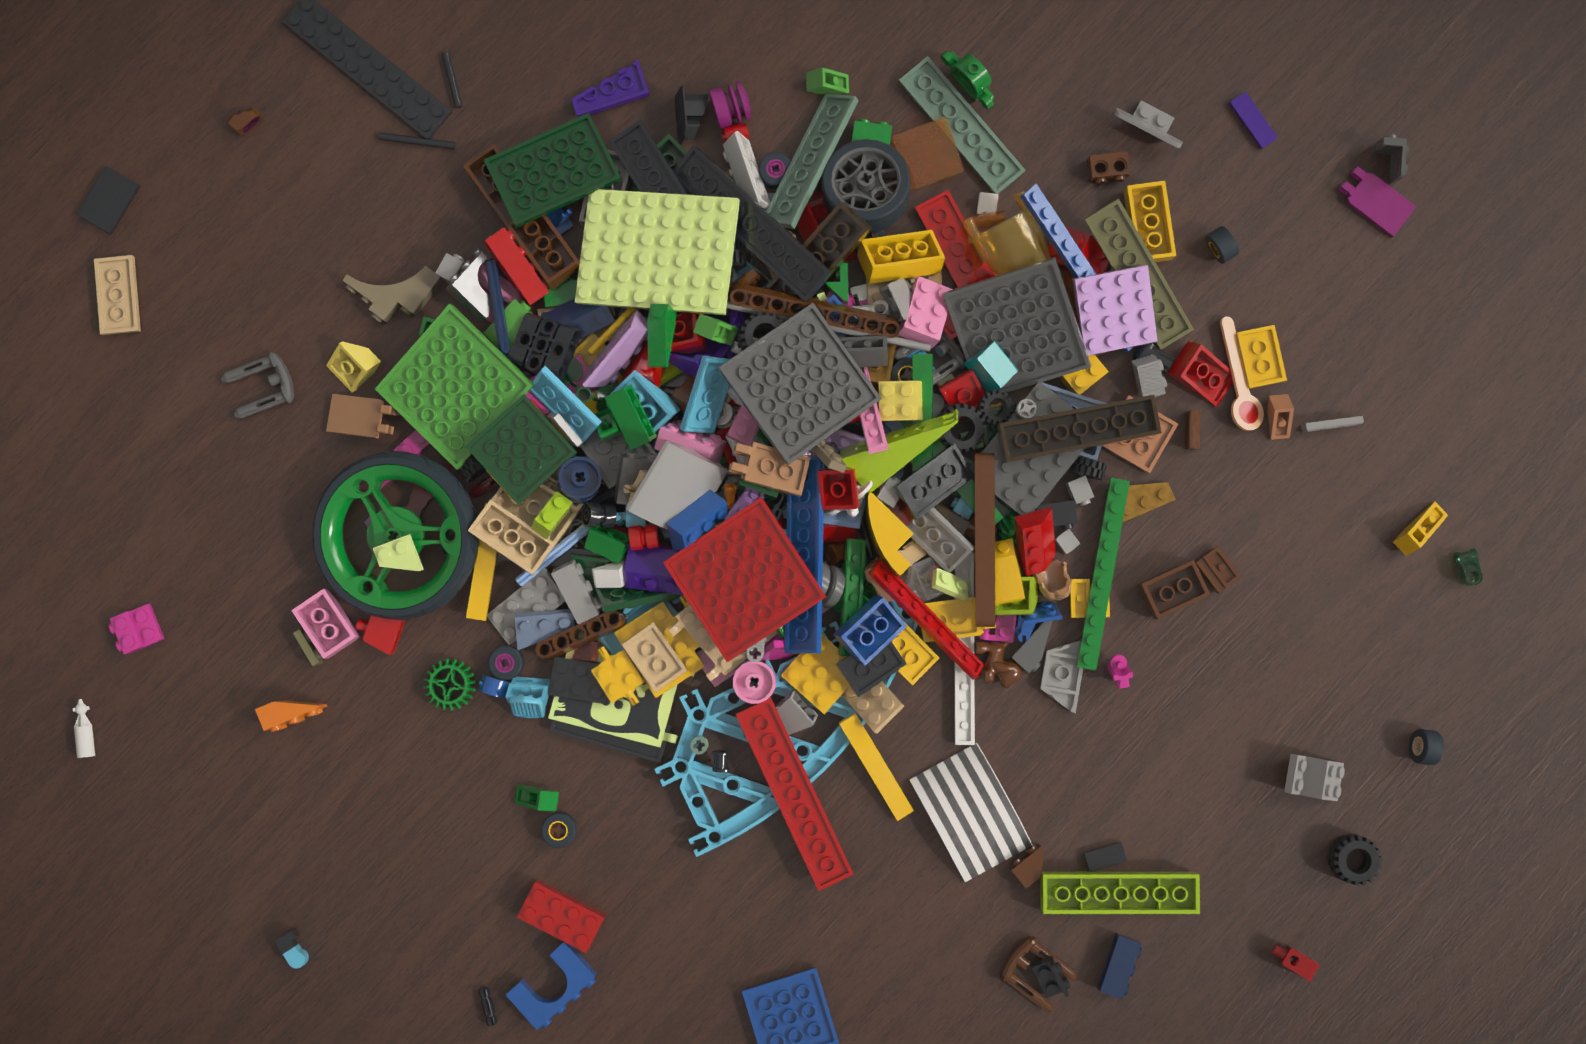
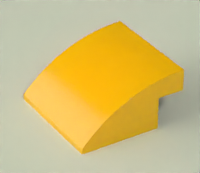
[865,492,914,577]

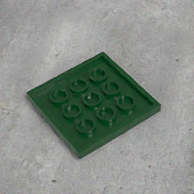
[465,394,577,505]

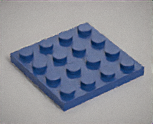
[742,967,839,1044]

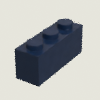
[1097,933,1142,999]

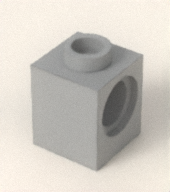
[1065,476,1094,507]

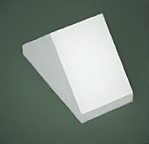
[592,558,626,588]

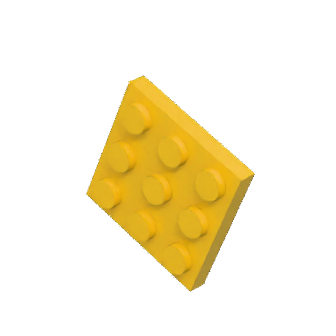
[781,634,850,715]

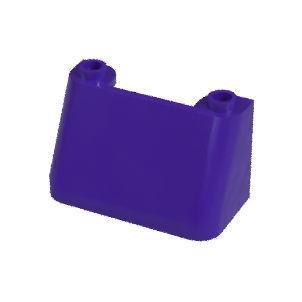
[669,308,746,378]

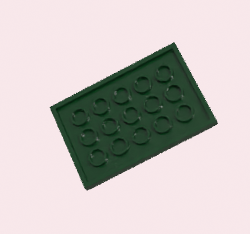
[484,113,621,228]

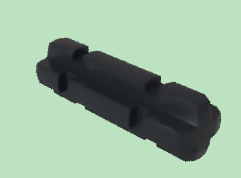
[478,987,498,1026]

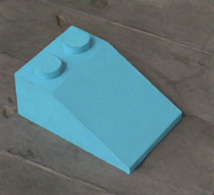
[611,370,681,433]

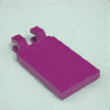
[1338,166,1416,238]

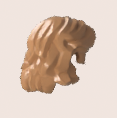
[1033,559,1072,601]

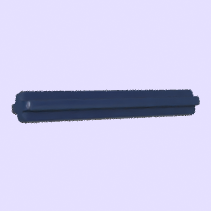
[486,260,510,354]

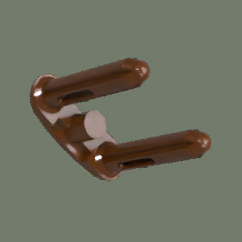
[1000,936,1077,1012]

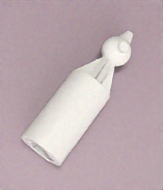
[73,699,95,758]

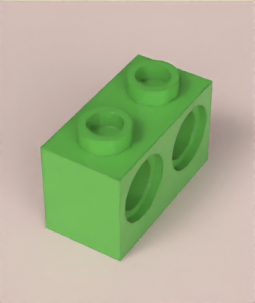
[693,314,738,346]

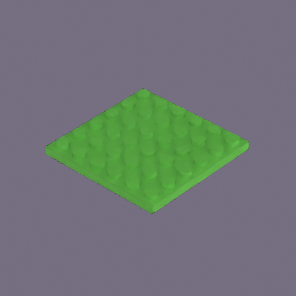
[375,304,535,470]

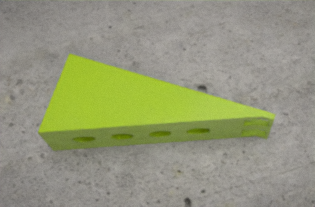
[840,409,958,494]

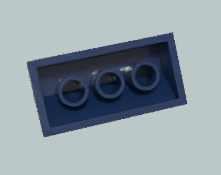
[541,298,616,349]

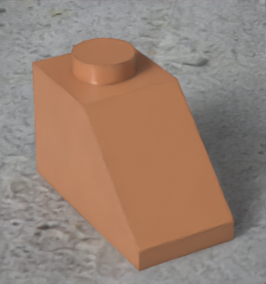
[1267,394,1294,440]

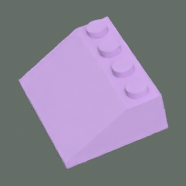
[583,310,648,387]

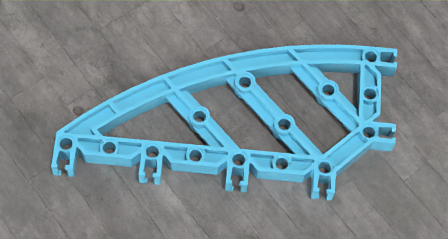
[655,600,918,857]

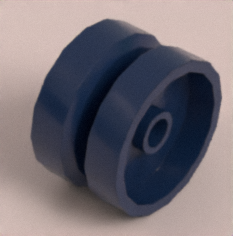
[557,457,601,504]

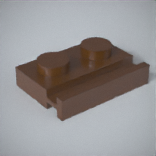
[1195,546,1241,594]

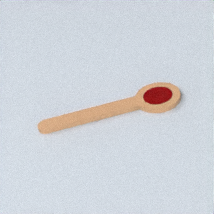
[1220,317,1264,431]

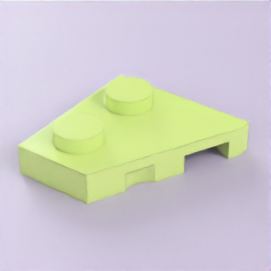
[373,534,424,571]

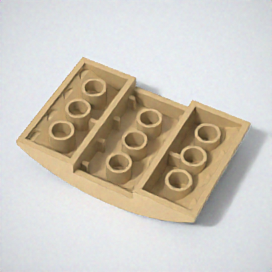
[468,468,585,575]

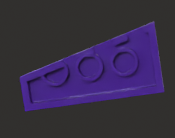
[572,59,650,118]

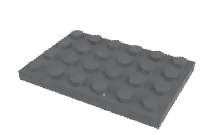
[970,381,1085,515]

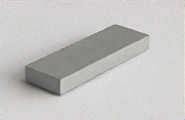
[1301,416,1364,433]

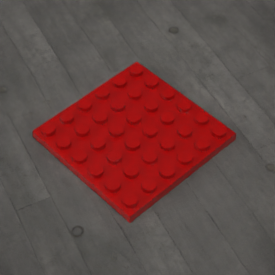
[663,497,827,662]

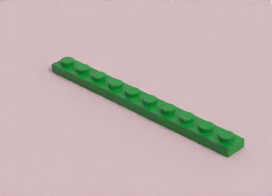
[1076,478,1130,671]

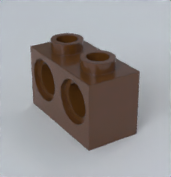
[1087,151,1130,184]

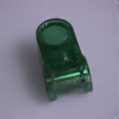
[1453,548,1483,586]

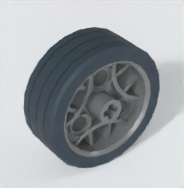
[822,139,910,233]

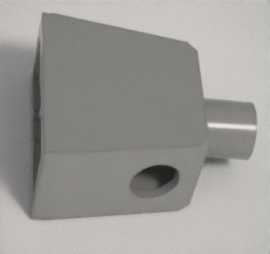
[775,688,818,735]

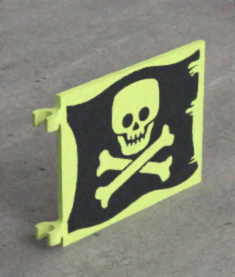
[548,631,695,748]

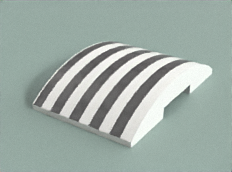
[909,743,1032,882]

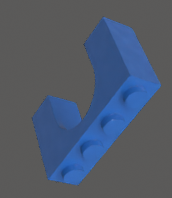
[506,941,597,1030]

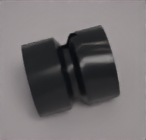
[582,502,617,528]

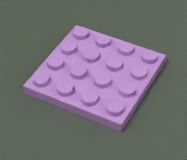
[1072,265,1157,355]

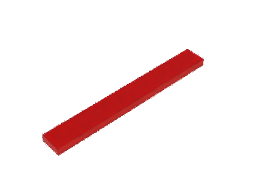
[868,559,984,680]

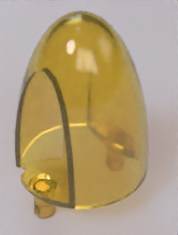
[962,190,1051,275]

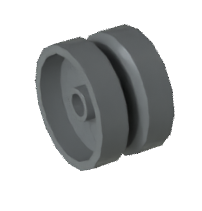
[822,562,845,608]

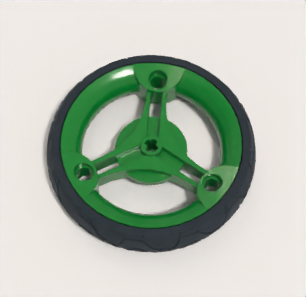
[312,451,479,620]

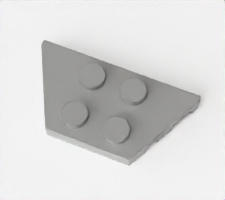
[1040,640,1083,713]

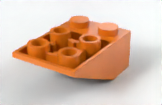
[255,700,328,733]

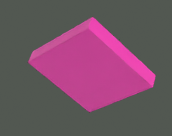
[754,640,795,660]

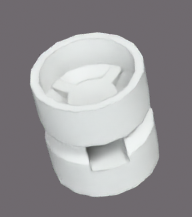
[716,402,737,430]

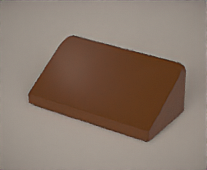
[1185,410,1201,450]

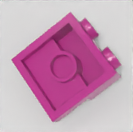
[109,604,164,654]

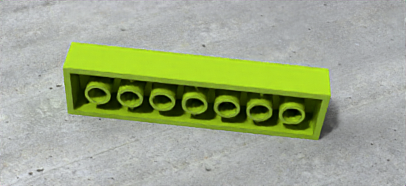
[1040,872,1200,914]

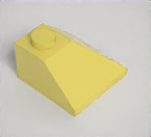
[326,342,381,393]

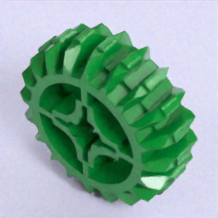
[423,659,476,711]

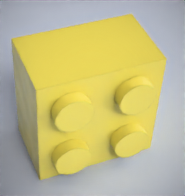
[879,381,923,421]

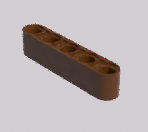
[535,611,627,660]

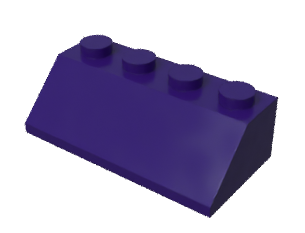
[624,544,683,595]

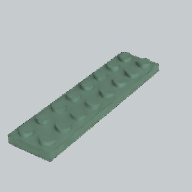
[899,56,1026,194]
[766,93,859,229]

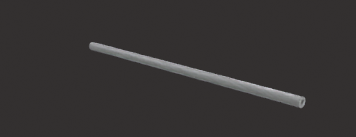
[727,301,931,352]

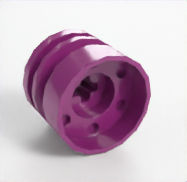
[709,81,751,129]

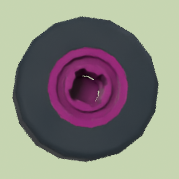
[759,152,791,189]
[488,646,525,680]

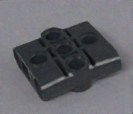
[508,312,581,381]

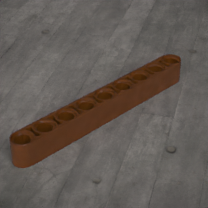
[730,283,900,338]
[975,453,995,627]

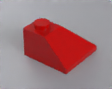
[817,467,859,510]

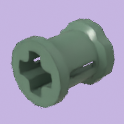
[690,736,709,754]

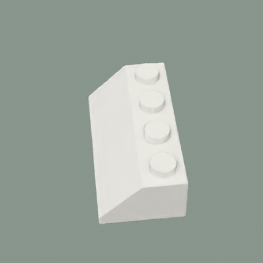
[723,131,770,210]

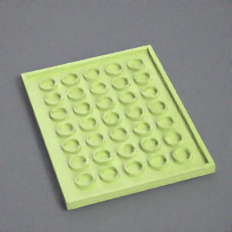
[575,189,740,315]

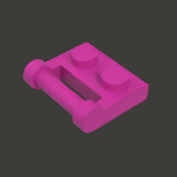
[979,615,1016,643]

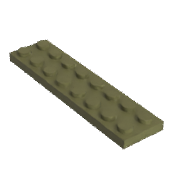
[1084,198,1194,349]

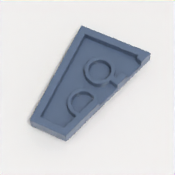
[515,609,574,650]

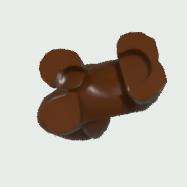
[974,641,1022,688]

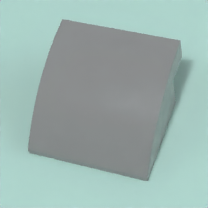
[626,441,729,530]

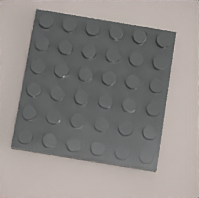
[943,257,1091,394]
[718,303,882,466]

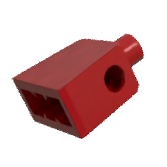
[356,616,406,655]
[1272,944,1320,982]

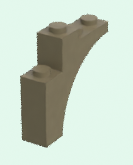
[343,266,443,323]

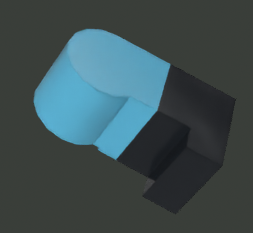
[275,928,309,968]

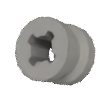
[1016,399,1037,419]

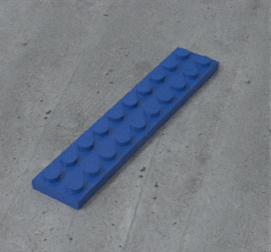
[784,456,824,654]

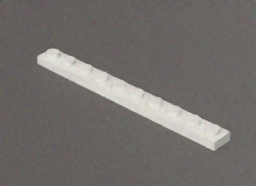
[954,552,975,745]

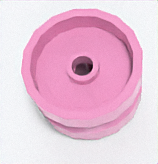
[733,661,776,704]

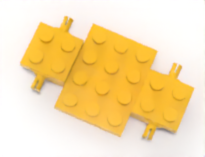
[591,595,705,706]

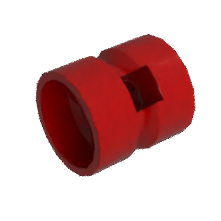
[629,523,660,551]

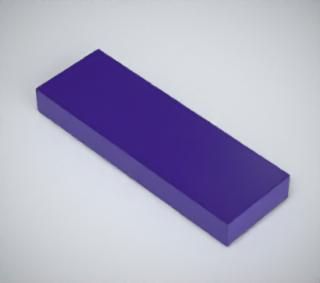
[1229,91,1278,149]

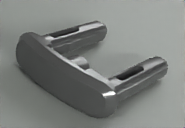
[894,331,965,385]
[221,352,294,419]

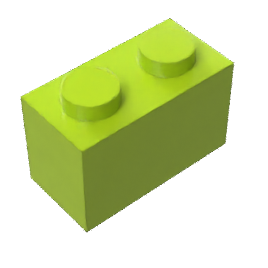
[531,491,573,539]

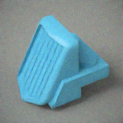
[506,677,551,718]

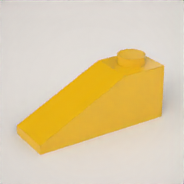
[1393,502,1448,556]

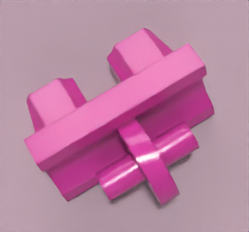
[1106,654,1133,689]

